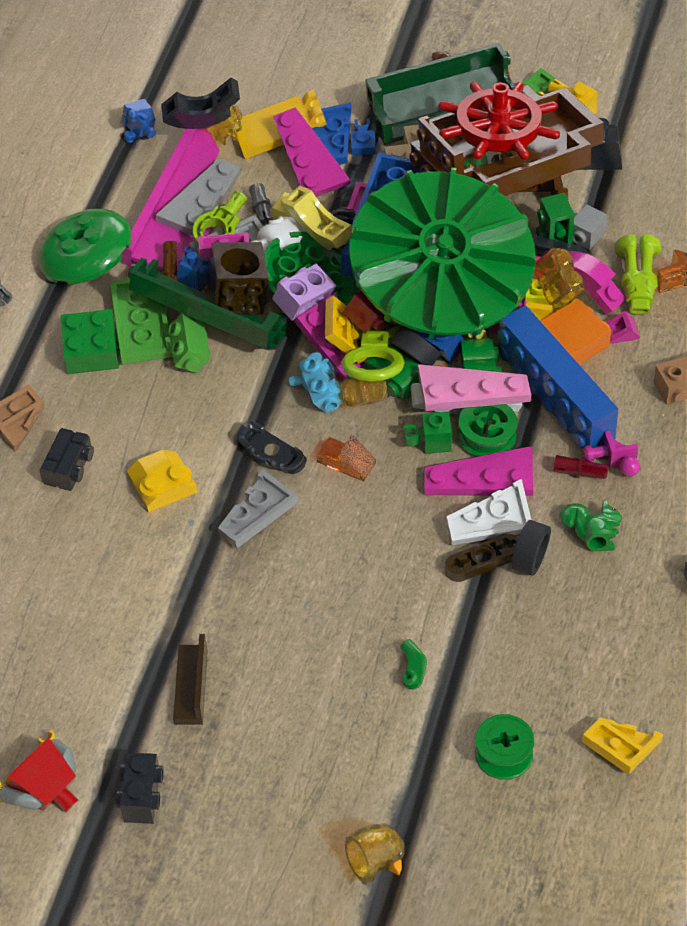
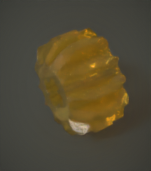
[342,378,388,407]

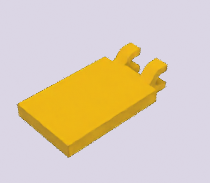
[232,89,327,159]

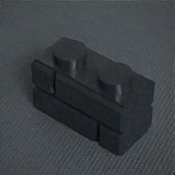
[40,428,94,491]

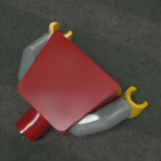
[0,730,78,813]

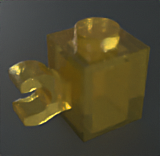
[206,105,243,146]

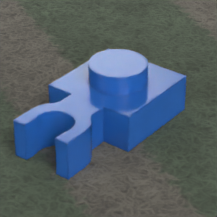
[351,119,376,155]

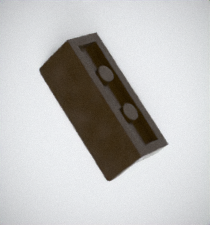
[173,634,208,725]

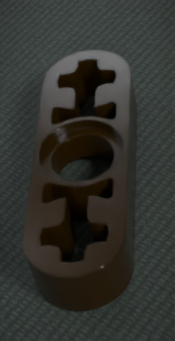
[446,534,518,582]

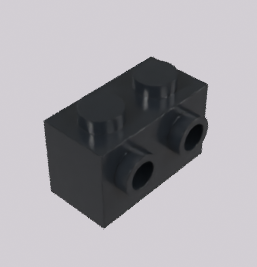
[116,752,164,824]

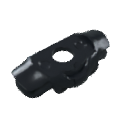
[237,421,307,474]

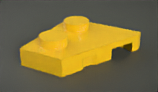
[325,296,367,363]
[581,717,663,775]

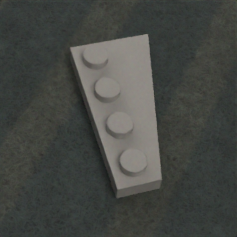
[155,158,241,237]

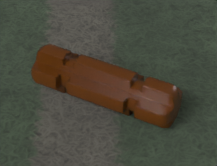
[163,241,177,281]

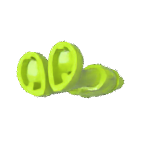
[614,234,662,314]

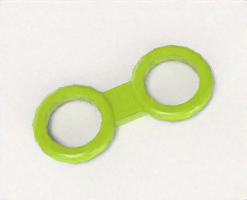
[341,320,405,382]

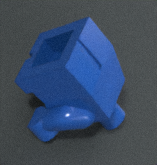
[121,99,156,143]
[177,246,209,292]

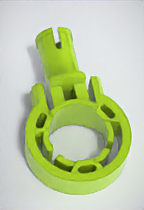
[193,190,247,248]

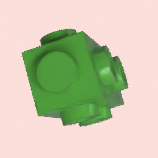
[168,313,210,373]

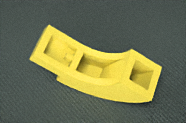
[281,186,352,250]

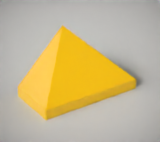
[526,302,555,321]

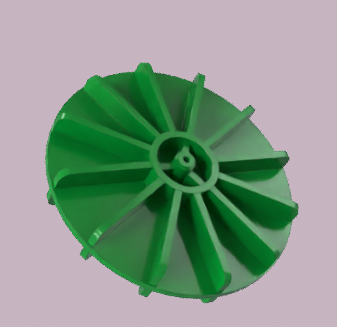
[349,167,536,339]

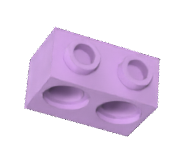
[272,264,336,321]

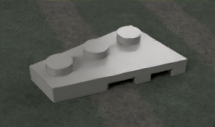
[218,469,299,549]

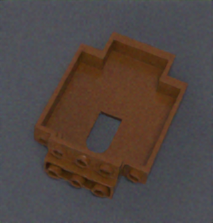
[409,85,603,196]

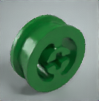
[458,404,518,457]

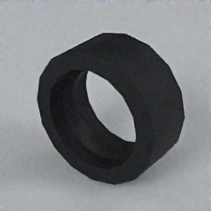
[390,325,441,366]
[512,520,551,576]

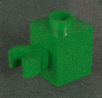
[404,411,452,454]

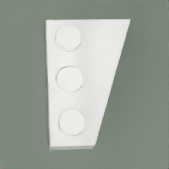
[446,479,531,545]

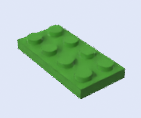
[110,279,173,365]

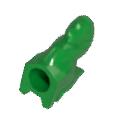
[559,500,622,552]

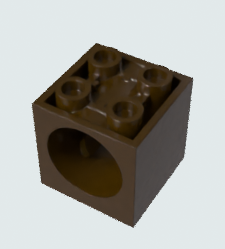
[207,242,269,315]

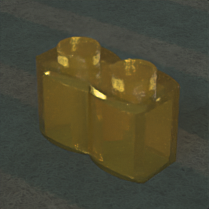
[534,248,584,308]

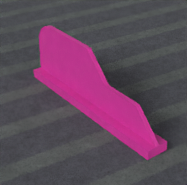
[122,127,220,272]

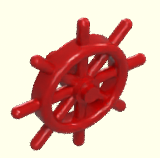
[438,82,560,160]

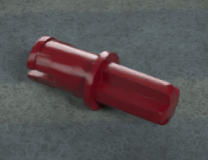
[553,455,609,479]

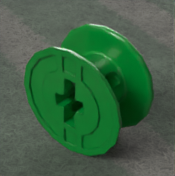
[475,714,534,780]

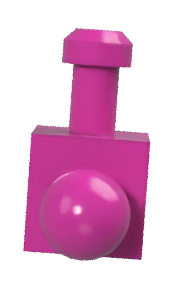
[583,431,640,477]

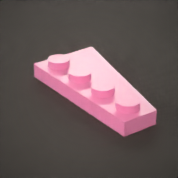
[418,364,531,411]

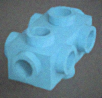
[289,352,344,414]

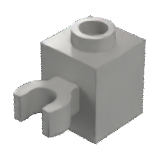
[572,204,608,250]

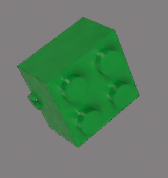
[61,309,120,374]

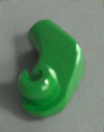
[400,639,427,690]

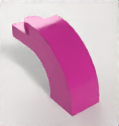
[542,251,626,315]

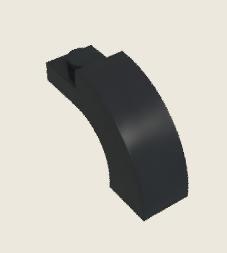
[161,77,240,129]

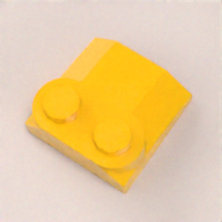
[127,450,198,513]

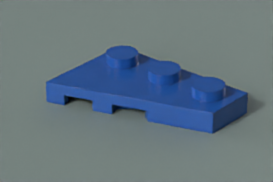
[308,102,352,165]

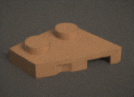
[0,384,44,451]

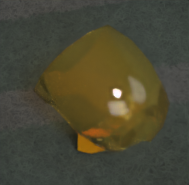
[345,823,404,884]

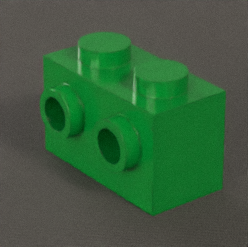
[536,193,575,253]

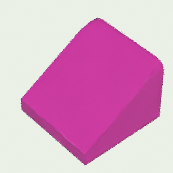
[606,311,641,344]

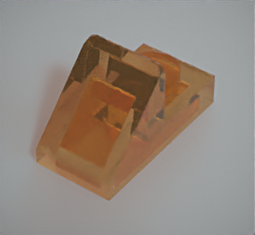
[657,249,687,293]
[316,435,376,482]

